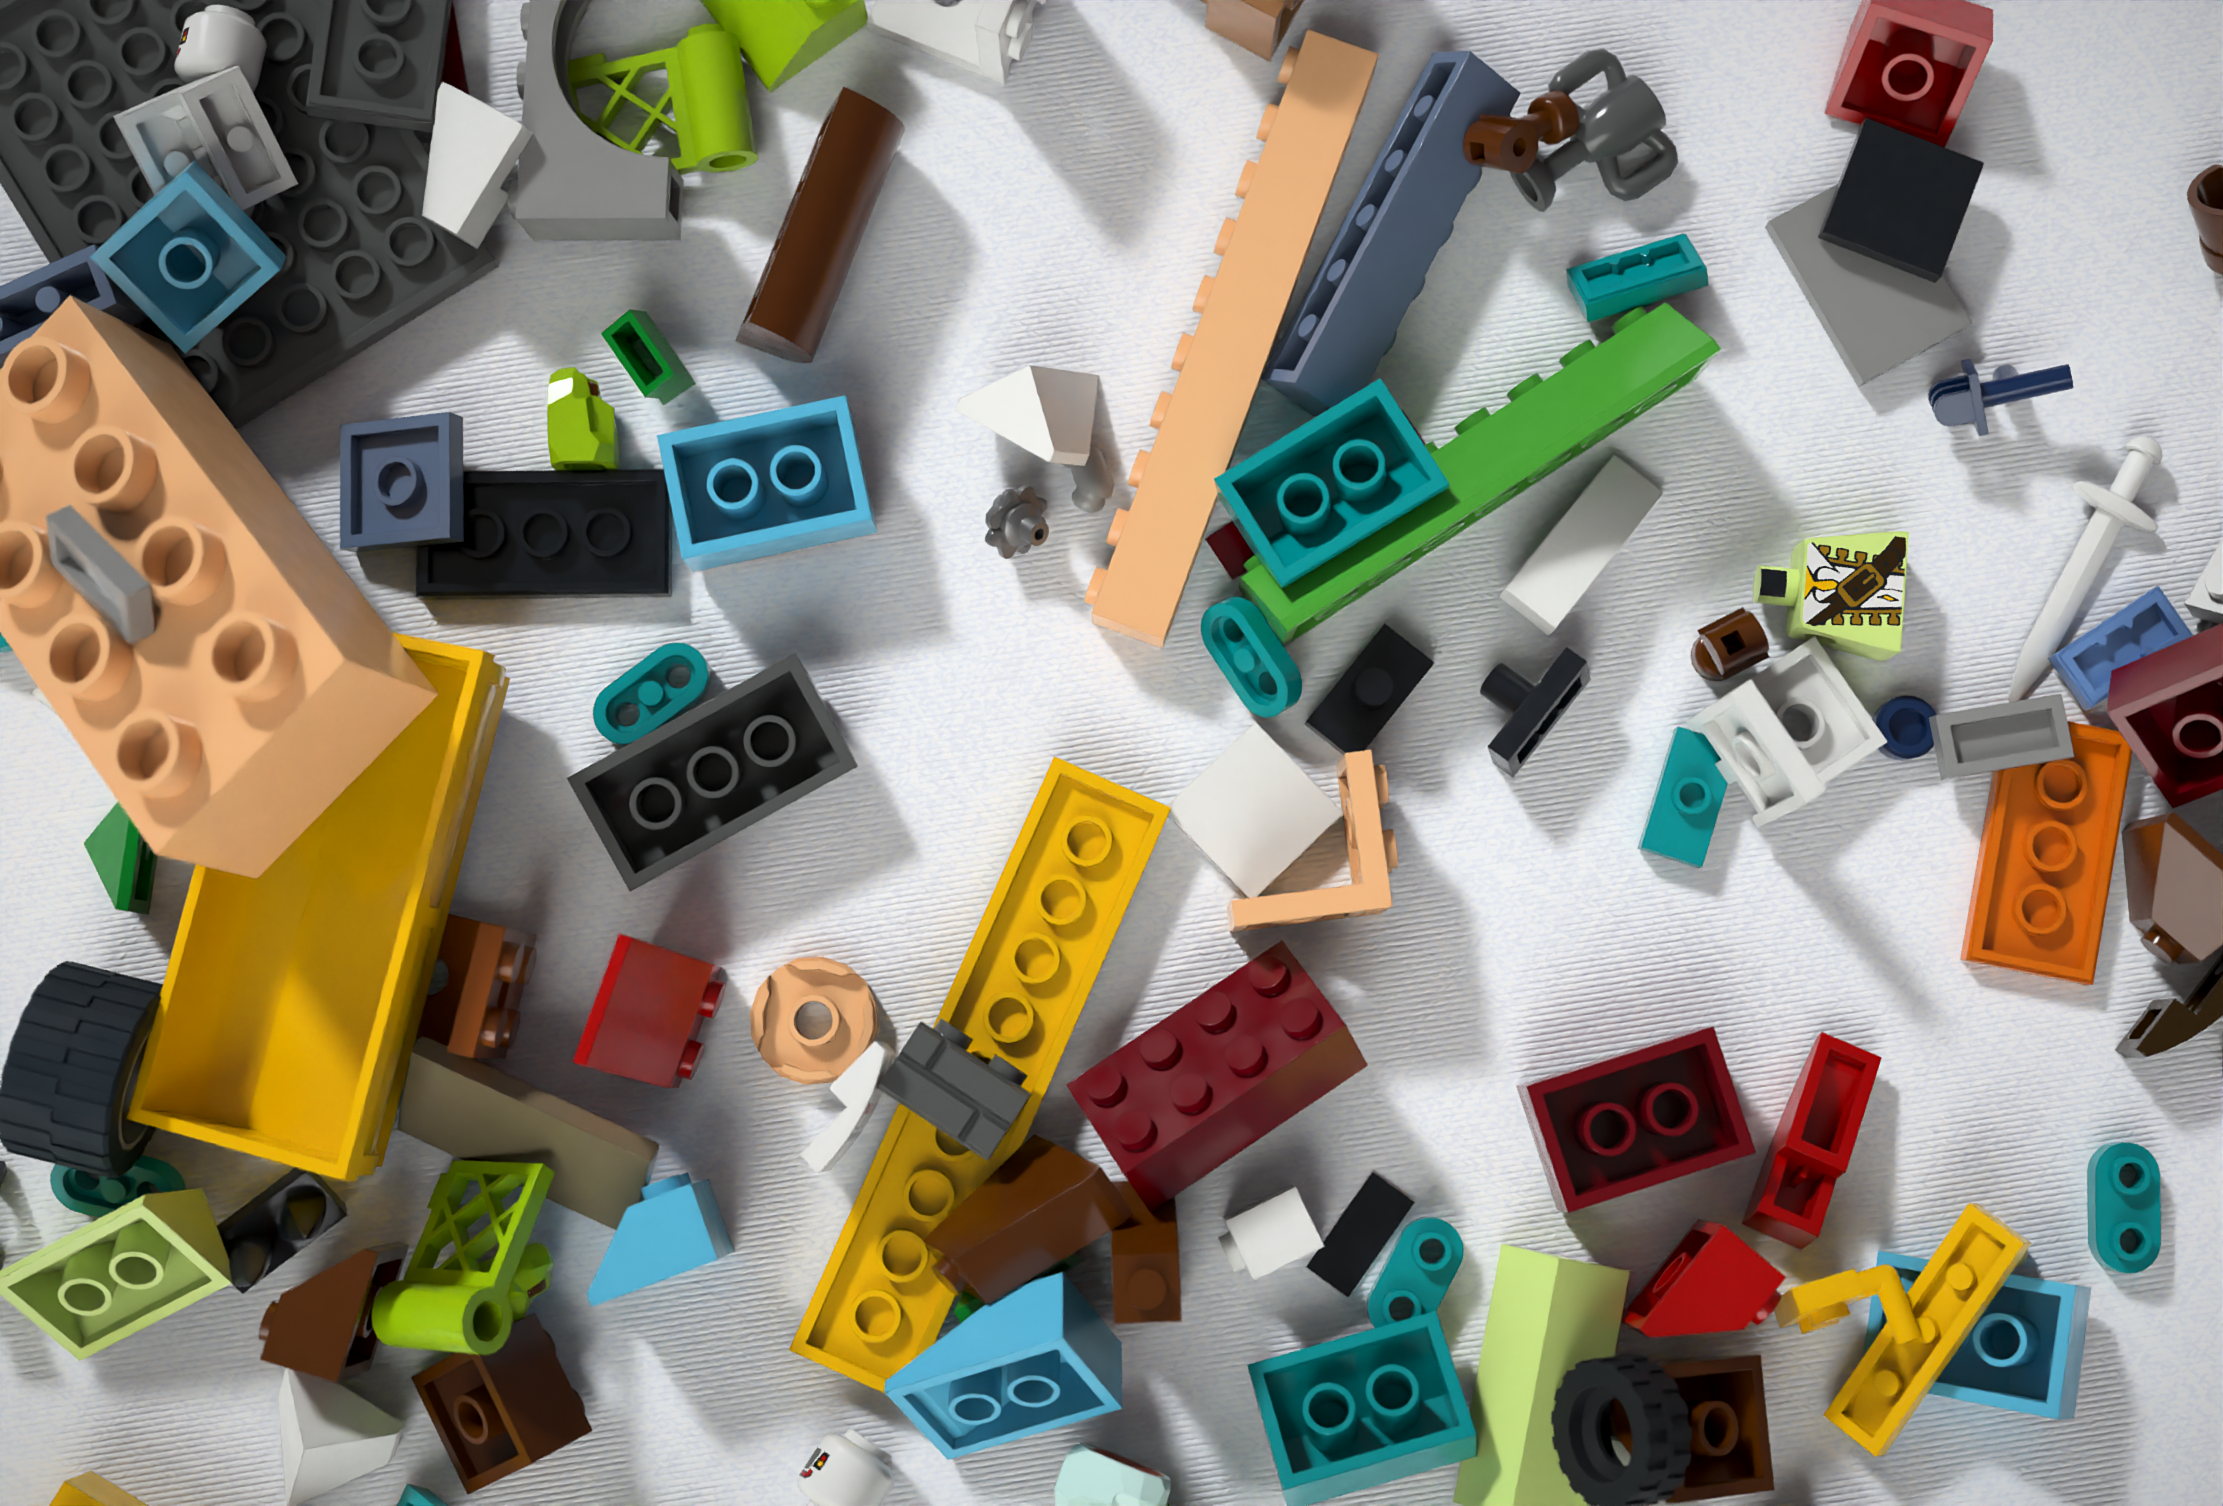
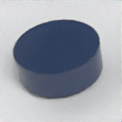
[1872,695,1937,761]

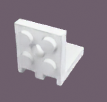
[866,0,1047,85]
[1686,636,1887,828]

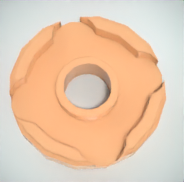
[750,957,879,1084]

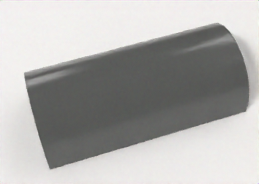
[567,653,858,891]

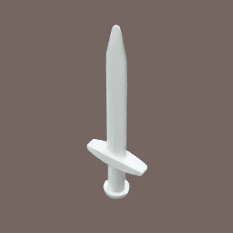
[2008,436,2162,702]

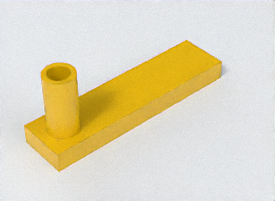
[1823,1203,2031,1457]

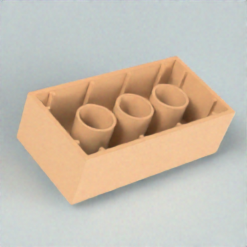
[0,295,439,879]

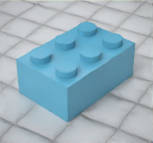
[657,395,878,572]

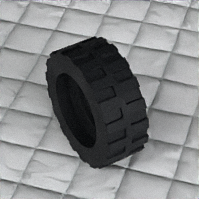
[1551,1355,1692,1506]

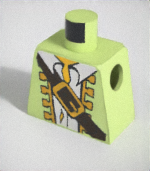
[1753,531,1909,661]

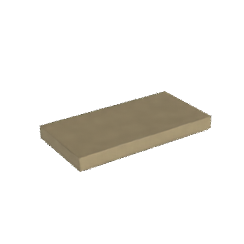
[397,1036,660,1230]

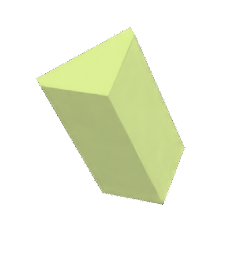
[1453,1244,1631,1506]

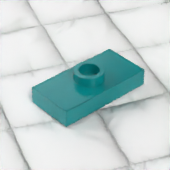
[1566,233,1708,322]
[1638,726,1728,868]

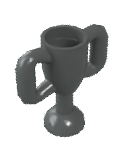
[1509,48,1678,212]

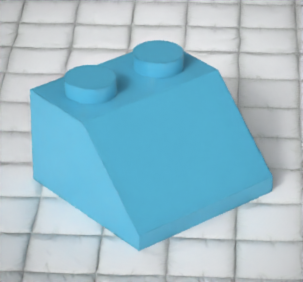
[90,160,286,354]
[587,1172,735,1307]

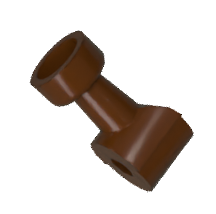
[1463,90,1579,174]
[1691,607,1770,681]

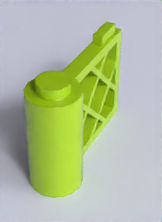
[568,24,759,175]
[371,1160,555,1355]

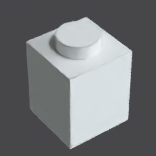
[1218,1185,1325,1281]

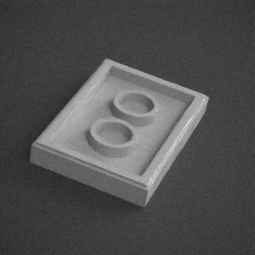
[1765,184,1972,387]

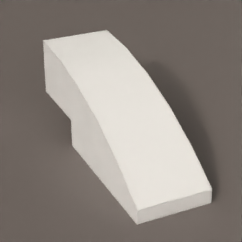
[1499,454,1663,636]

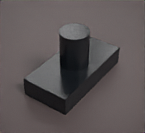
[1305,624,1435,755]
[1480,647,1591,777]

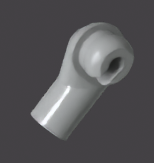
[1062,444,1114,513]

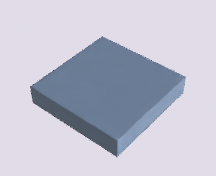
[340,412,464,553]

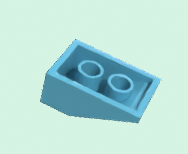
[1863,1251,2091,1419]
[884,1272,1123,1460]

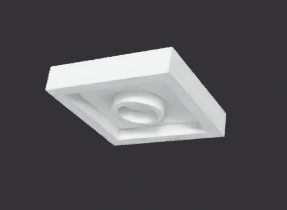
[1167,722,1343,898]

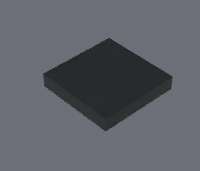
[1817,118,1984,283]

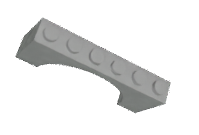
[509,0,684,241]

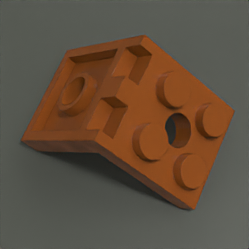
[416,914,537,1059]

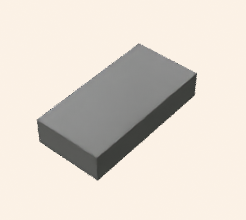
[46,505,155,645]
[1929,694,2074,780]

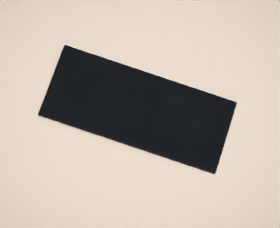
[1306,1172,1415,1297]

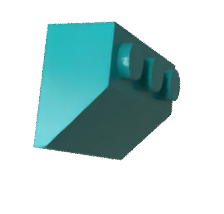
[1214,378,1449,588]
[1247,1311,1477,1506]

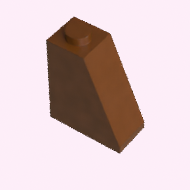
[922,1134,1134,1305]
[1111,1181,1182,1324]

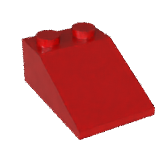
[572,933,726,1089]

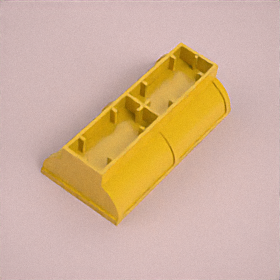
[126,632,510,1182]

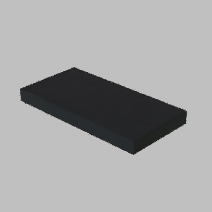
[416,469,672,600]

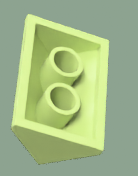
[0,1188,232,1361]

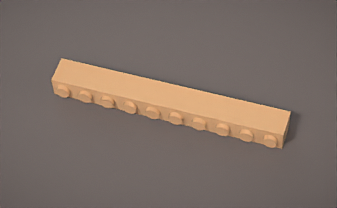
[1084,29,1379,648]

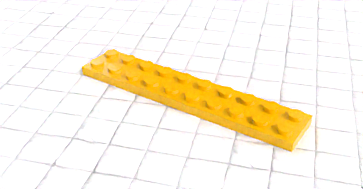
[789,756,1171,1393]

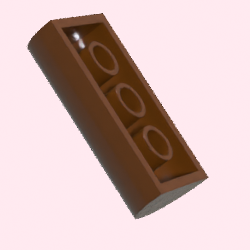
[735,87,905,363]

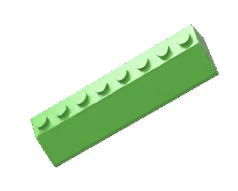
[1239,302,1721,647]

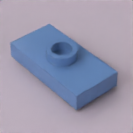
[2048,586,2194,711]

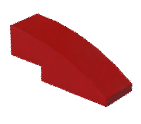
[1742,1032,1882,1250]

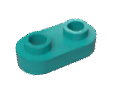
[1201,597,1302,718]
[593,642,711,746]
[2087,1142,2161,1273]
[50,1155,186,1218]
[1366,1217,1463,1328]

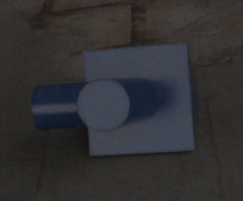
[1928,359,2073,436]

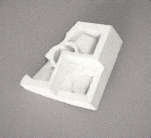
[422,82,533,249]

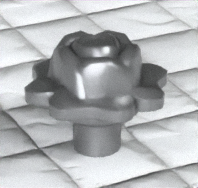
[985,484,1049,559]

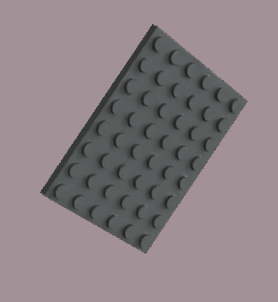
[0,0,499,429]

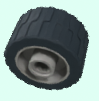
[0,961,163,1179]

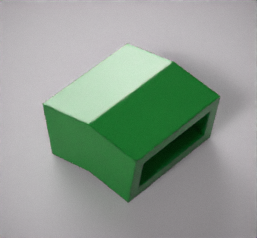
[601,309,696,406]

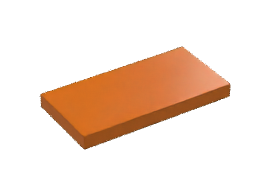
[1960,721,2133,985]

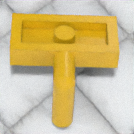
[1774,1264,1922,1345]

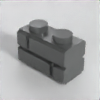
[877,1018,1032,1161]

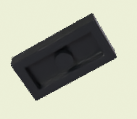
[217,1167,348,1294]

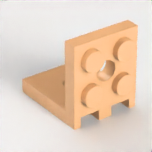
[1227,750,1398,933]

